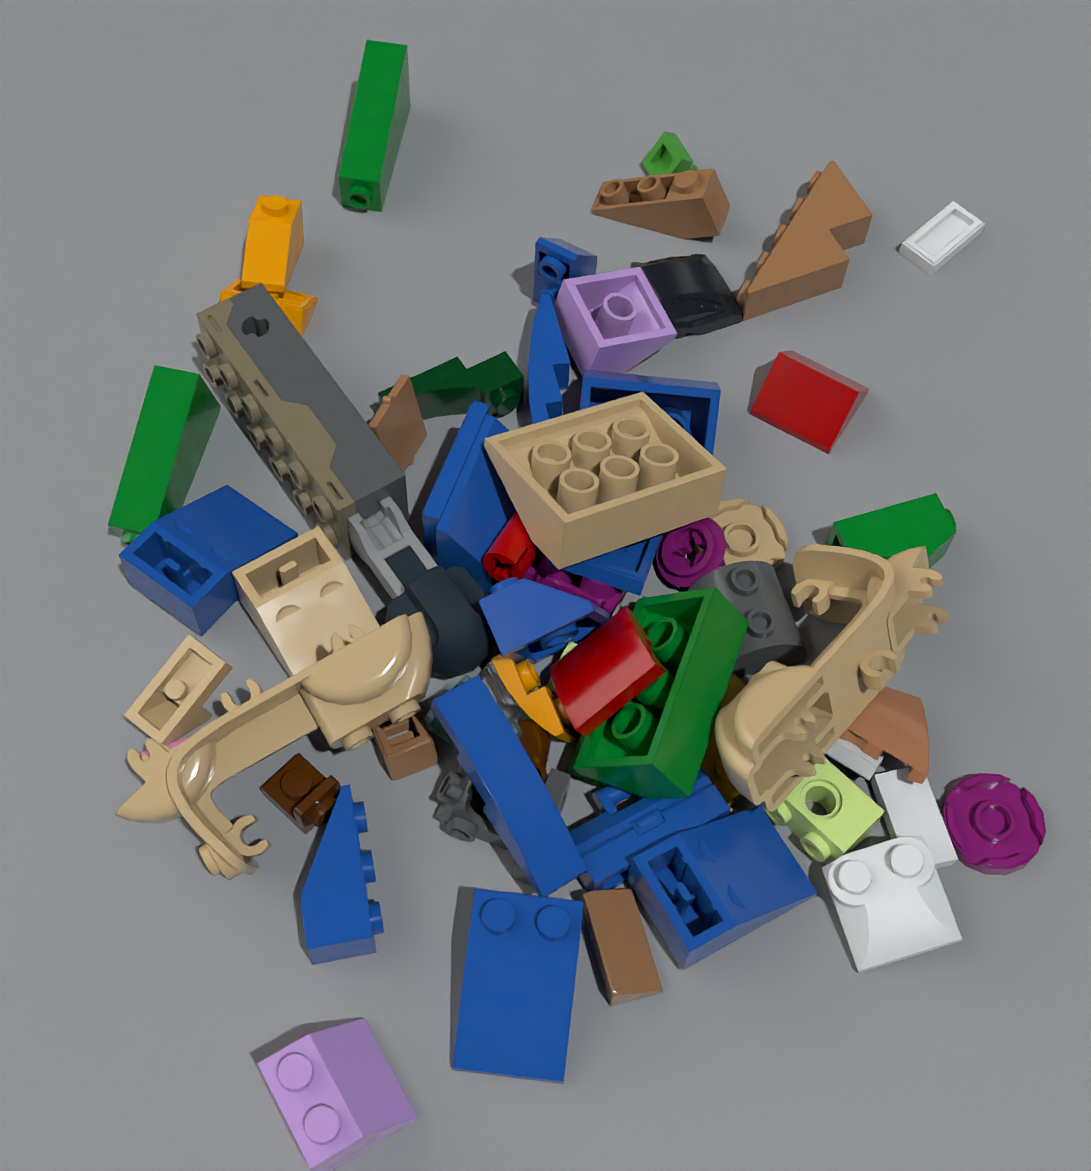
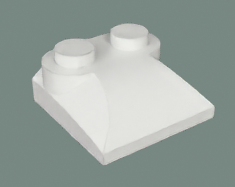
[822,836,962,973]

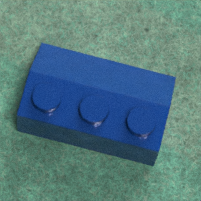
[580,370,721,455]
[436,415,516,595]

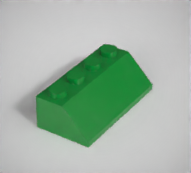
[573,587,749,799]

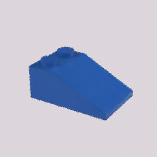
[452,889,584,1084]

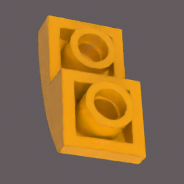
[491,654,577,743]

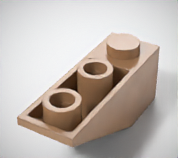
[591,168,730,239]

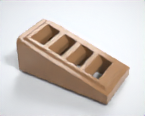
[372,711,439,780]

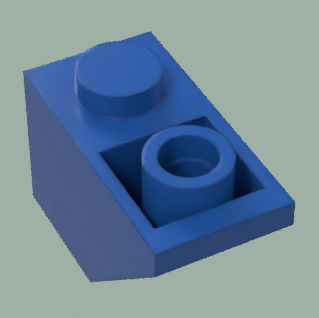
[533,237,597,306]

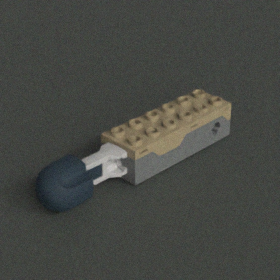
[196,283,495,678]

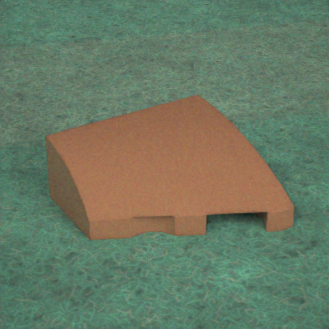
[840,686,929,784]

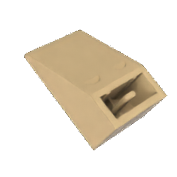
[232,526,380,677]

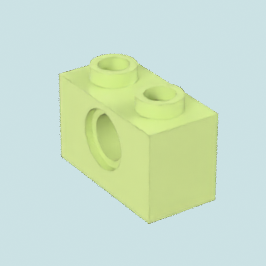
[762,758,885,864]

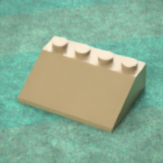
[484,392,727,570]

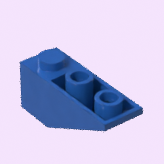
[300,784,384,965]

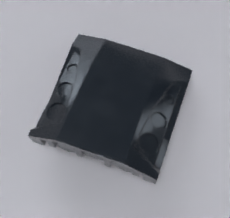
[631,254,743,339]

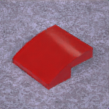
[550,606,665,737]

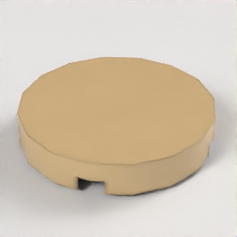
[693,498,788,572]

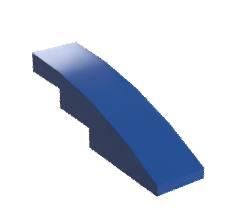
[527,293,570,425]
[431,675,587,897]

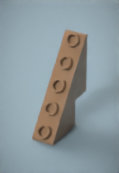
[736,160,873,321]

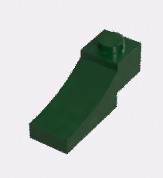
[378,351,524,420]

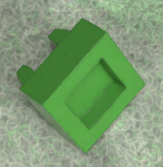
[642,131,698,175]

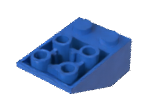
[119,485,299,636]
[627,806,818,971]

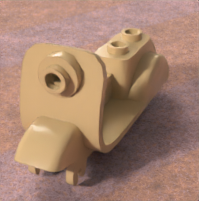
[714,544,949,812]
[115,612,433,880]

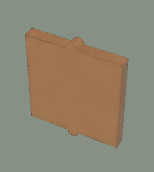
[368,375,427,472]

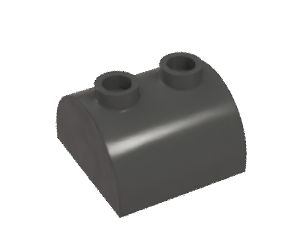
[687,561,807,678]

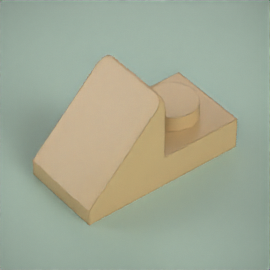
[124,634,233,745]

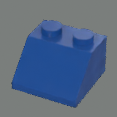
[479,577,612,665]

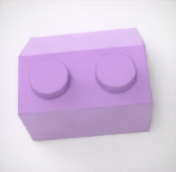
[554,267,677,377]
[257,1018,418,1171]

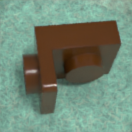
[261,753,341,835]

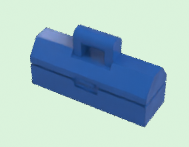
[569,769,730,892]

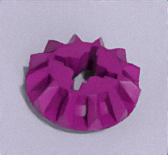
[656,517,730,588]

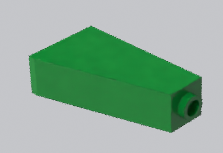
[338,40,411,212]
[107,365,221,546]

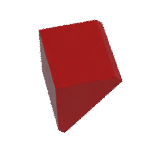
[750,350,869,454]

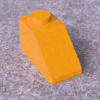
[241,195,304,293]

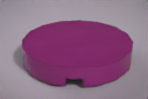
[940,773,1046,875]

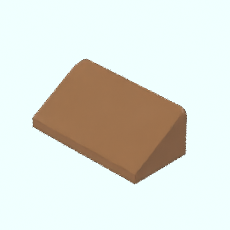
[581,888,663,1006]

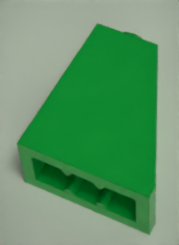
[825,493,957,569]

